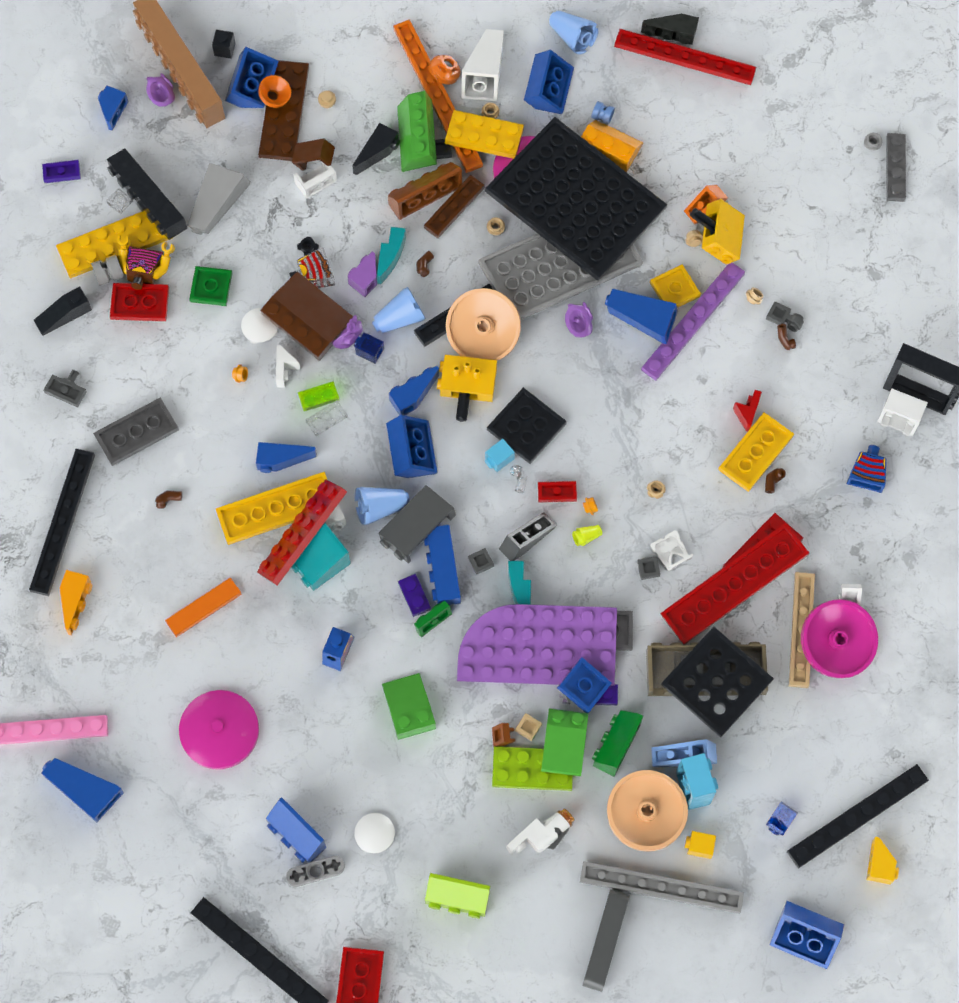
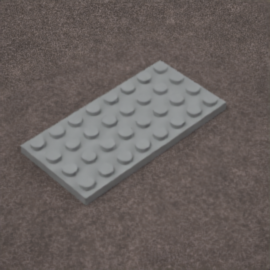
[478,233,643,320]

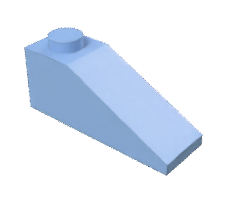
[652,739,717,768]

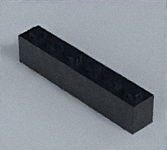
[107,148,187,240]

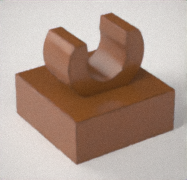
[492,723,516,747]

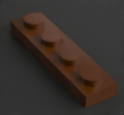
[424,175,485,238]

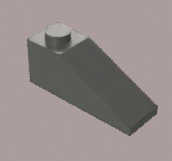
[499,512,557,561]

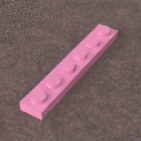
[0,715,108,745]

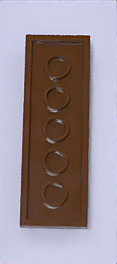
[258,60,309,161]

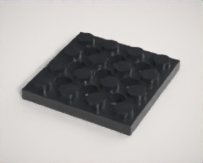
[661,627,774,738]

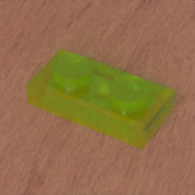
[298,381,340,412]

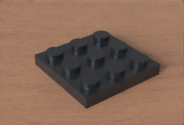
[487,387,567,464]

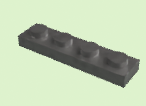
[886,133,906,202]

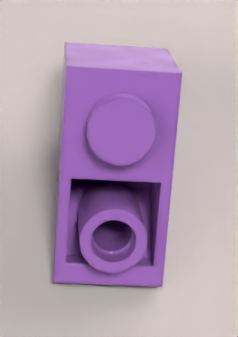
[347,251,377,297]

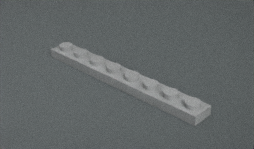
[579,861,744,914]

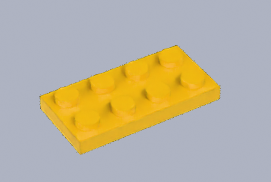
[445,110,524,159]
[718,412,794,492]

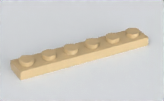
[788,572,815,688]

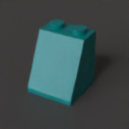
[291,523,351,591]

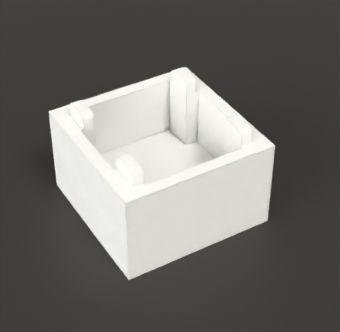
[877,389,928,436]

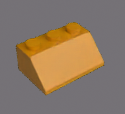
[581,120,643,172]

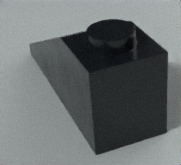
[352,123,400,175]
[34,286,92,336]

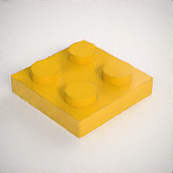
[650,264,701,308]

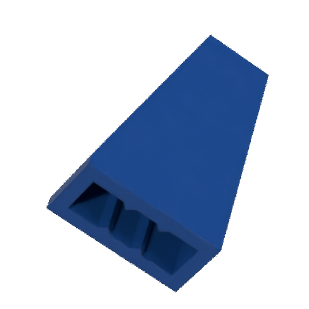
[605,289,678,344]
[41,758,124,823]

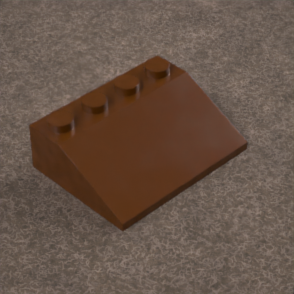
[260,271,353,361]

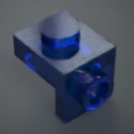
[766,801,798,836]

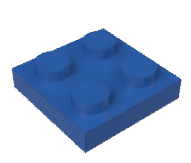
[557,657,612,713]

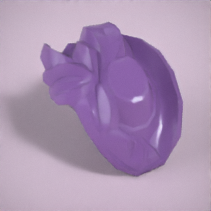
[146,73,175,107]
[565,302,593,338]
[332,315,363,349]

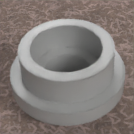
[864,133,882,150]

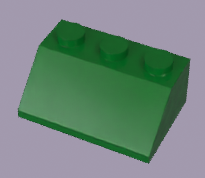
[592,710,643,777]

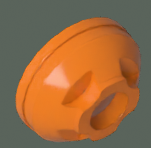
[429,55,460,85]
[258,75,291,108]

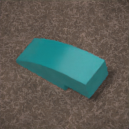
[377,227,406,284]
[508,561,531,605]

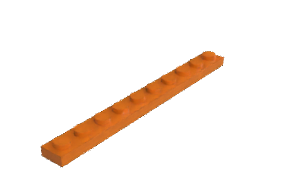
[393,19,483,173]

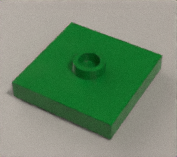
[189,266,232,306]

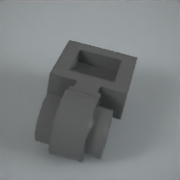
[766,301,804,332]

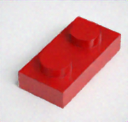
[538,481,577,503]

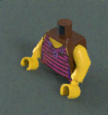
[117,235,175,290]

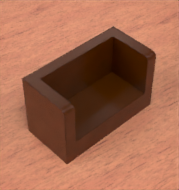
[292,138,335,171]

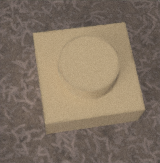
[515,713,542,742]

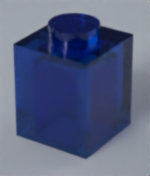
[354,332,384,364]

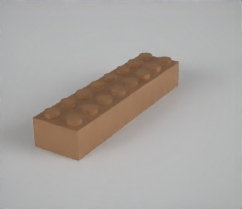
[133,0,225,129]

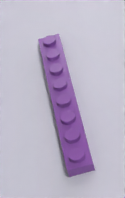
[641,263,745,381]

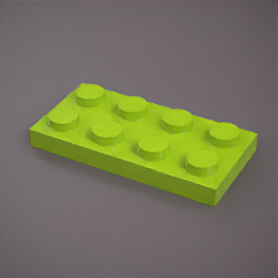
[492,746,573,791]

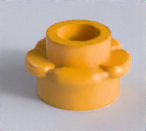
[232,364,248,383]
[583,497,598,515]

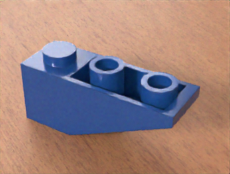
[389,366,439,416]

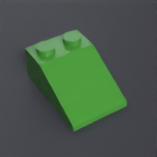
[382,673,436,740]
[541,708,588,776]

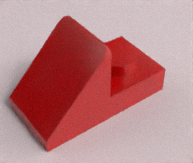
[733,390,762,432]

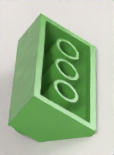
[397,91,437,172]

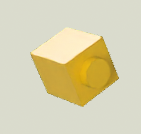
[684,831,716,859]

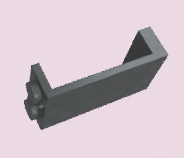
[379,485,456,564]

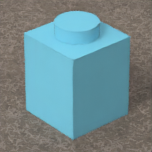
[485,439,515,472]

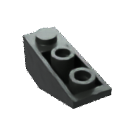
[641,13,699,45]

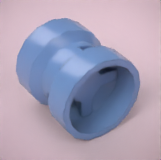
[591,101,615,124]

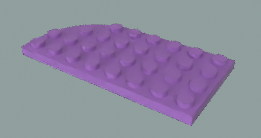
[457,604,617,686]

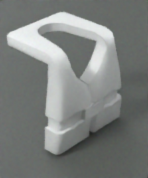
[650,530,693,571]

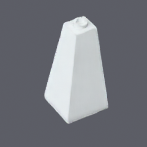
[461,29,504,102]

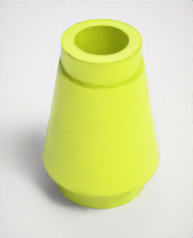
[572,525,602,546]

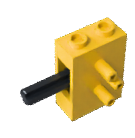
[690,199,745,264]
[437,355,497,422]

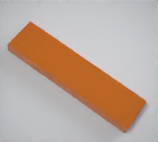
[165,577,242,637]

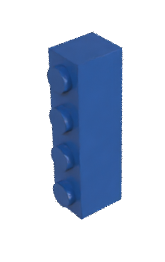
[424,525,461,605]

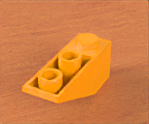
[60,570,92,635]

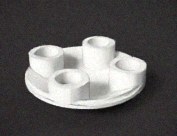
[241,308,278,344]
[355,813,395,853]

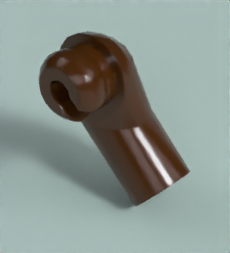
[416,251,434,277]
[777,324,796,350]
[765,468,786,494]
[155,491,182,509]

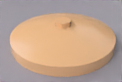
[446,288,521,361]
[607,770,688,852]

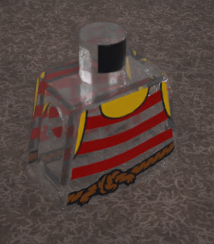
[289,247,335,288]

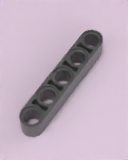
[582,889,630,992]

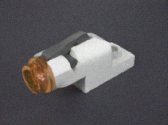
[507,808,575,855]

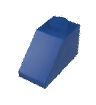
[98,85,128,131]

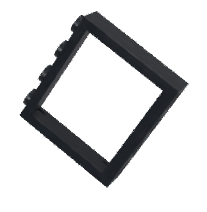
[883,343,959,415]

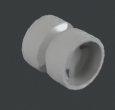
[91,255,124,286]

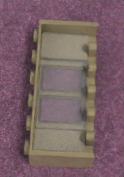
[646,642,768,696]

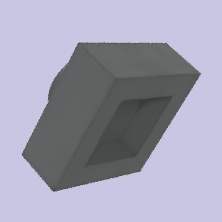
[468,548,494,575]
[637,556,660,580]

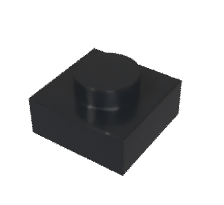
[435,139,452,159]

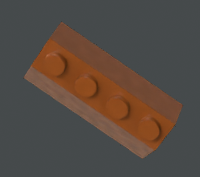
[388,162,462,220]

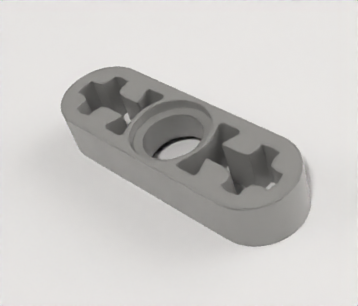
[286,856,345,887]

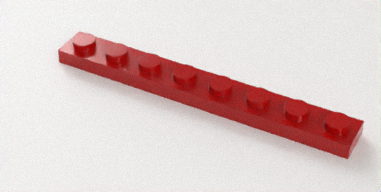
[614,29,757,85]

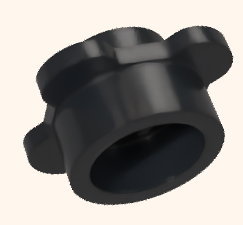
[297,237,319,257]

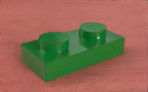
[414,601,452,638]

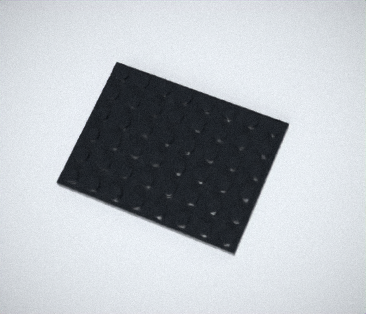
[485,117,668,281]

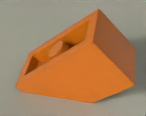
[684,185,728,224]

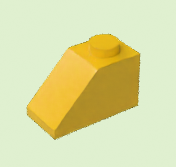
[866,837,899,885]

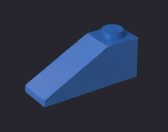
[256,442,317,473]

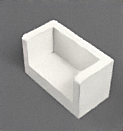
[294,162,337,199]

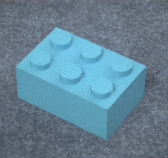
[676,753,718,810]

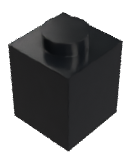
[212,29,235,59]

